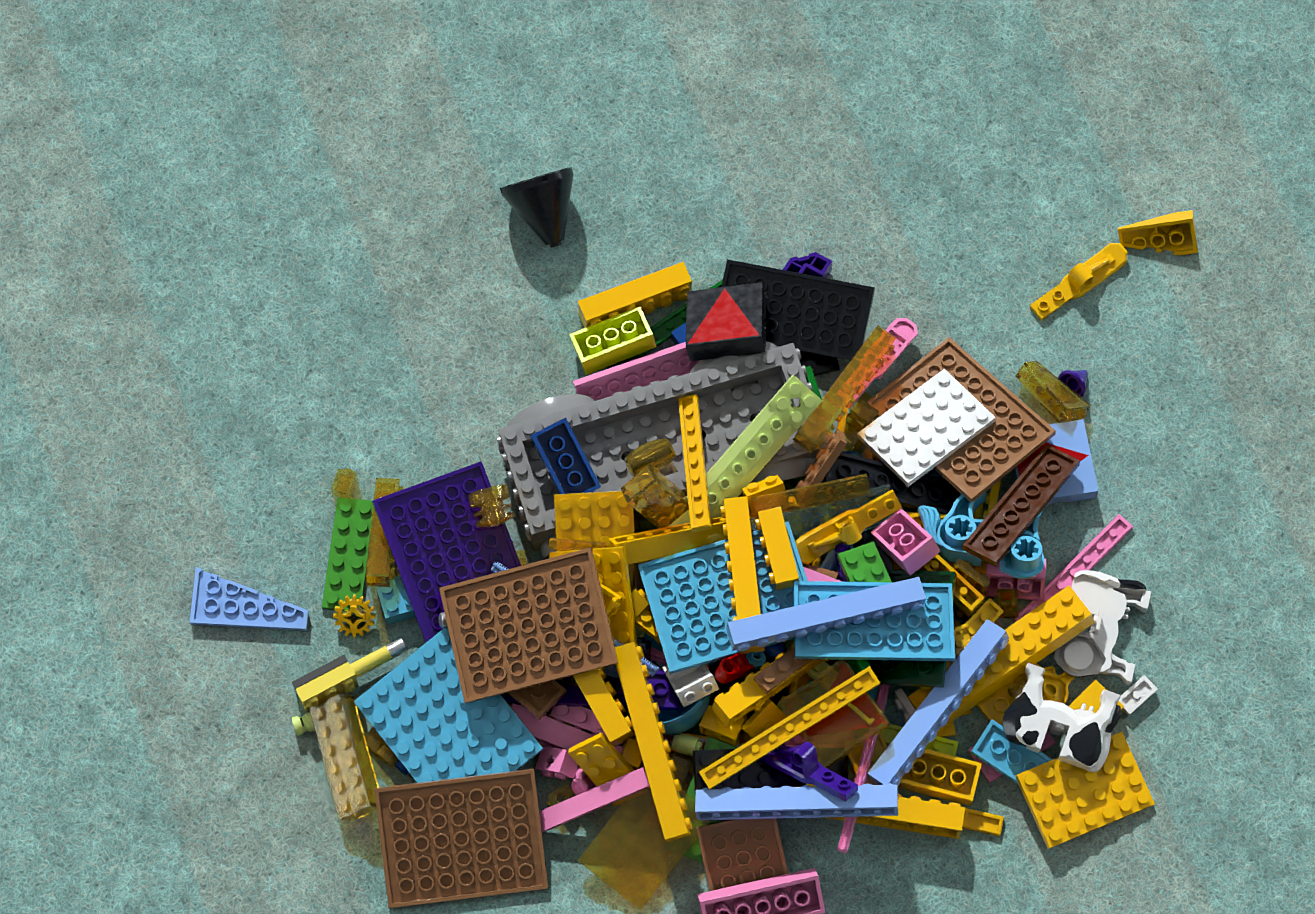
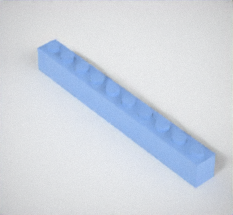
[726,577,926,652]
[867,619,1009,787]
[695,783,898,820]

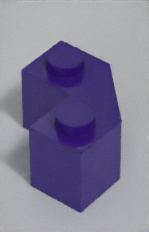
[783,252,832,278]

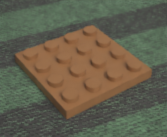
[696,819,788,891]

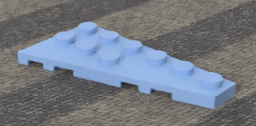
[190,567,309,631]

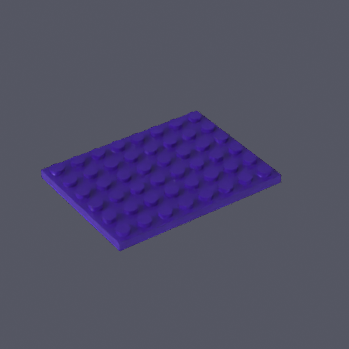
[372,461,521,643]

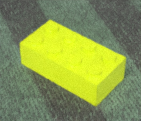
[569,306,657,375]

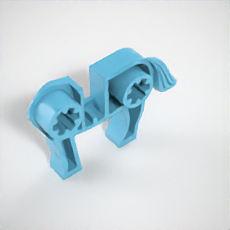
[918,491,1045,579]

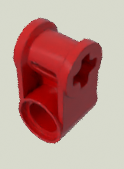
[715,652,755,684]

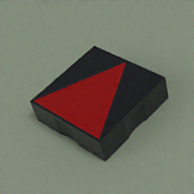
[686,282,766,361]

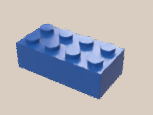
[529,417,601,494]

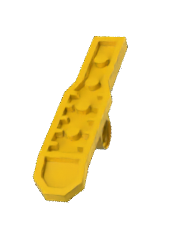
[1030,243,1128,321]
[795,490,902,565]
[920,598,1004,690]

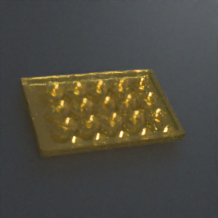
[578,787,711,910]

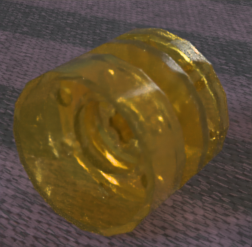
[467,484,516,528]

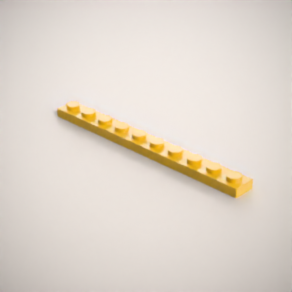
[699,666,880,790]

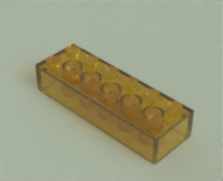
[309,694,379,821]

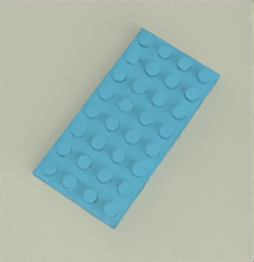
[793,581,955,661]

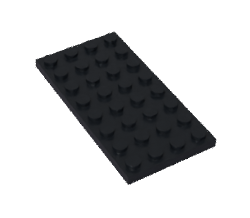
[721,259,875,363]

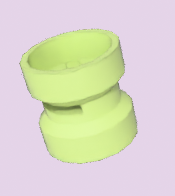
[292,712,316,736]

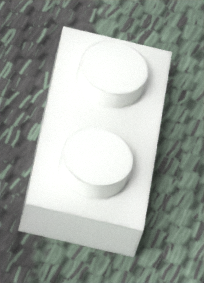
[1119,675,1158,716]
[894,688,916,723]

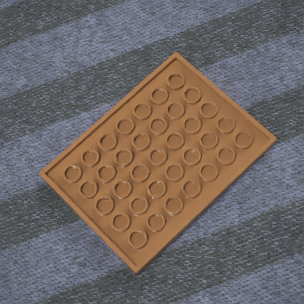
[865,337,1056,503]
[439,547,619,704]
[374,769,548,908]

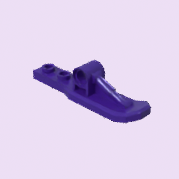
[760,742,858,802]

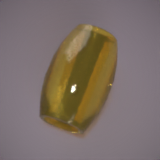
[625,438,676,478]

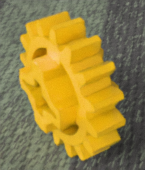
[333,594,376,638]

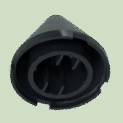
[500,167,574,248]

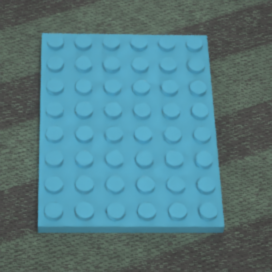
[638,521,808,674]
[354,627,544,783]

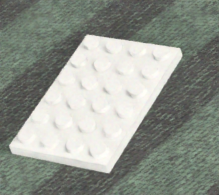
[857,369,996,487]

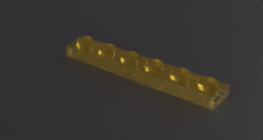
[752,474,871,518]

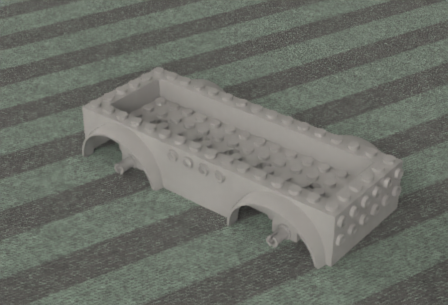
[496,341,829,559]

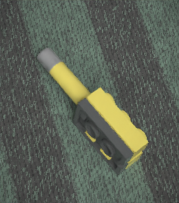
[292,638,408,712]

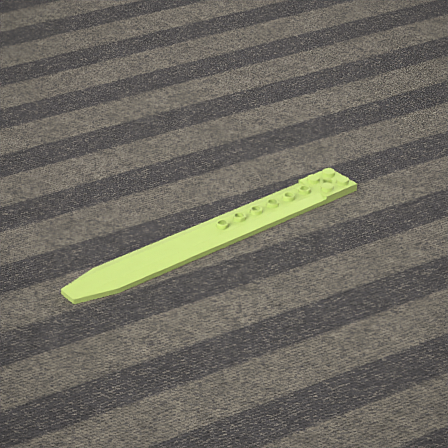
[654,375,823,560]

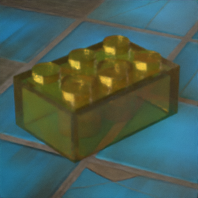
[621,464,689,529]

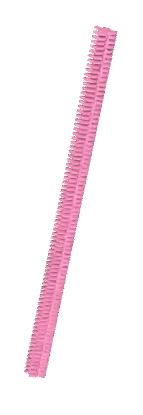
[837,685,891,854]

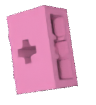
[535,746,578,780]

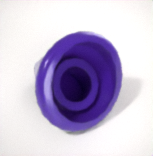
[1058,370,1088,399]

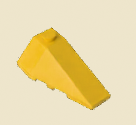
[1118,210,1198,256]

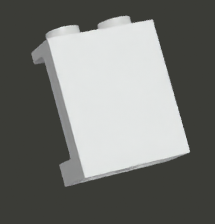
[662,664,719,707]

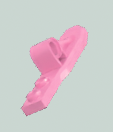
[835,318,918,408]

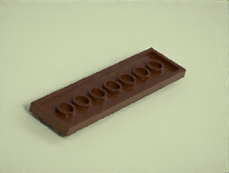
[962,444,1080,567]

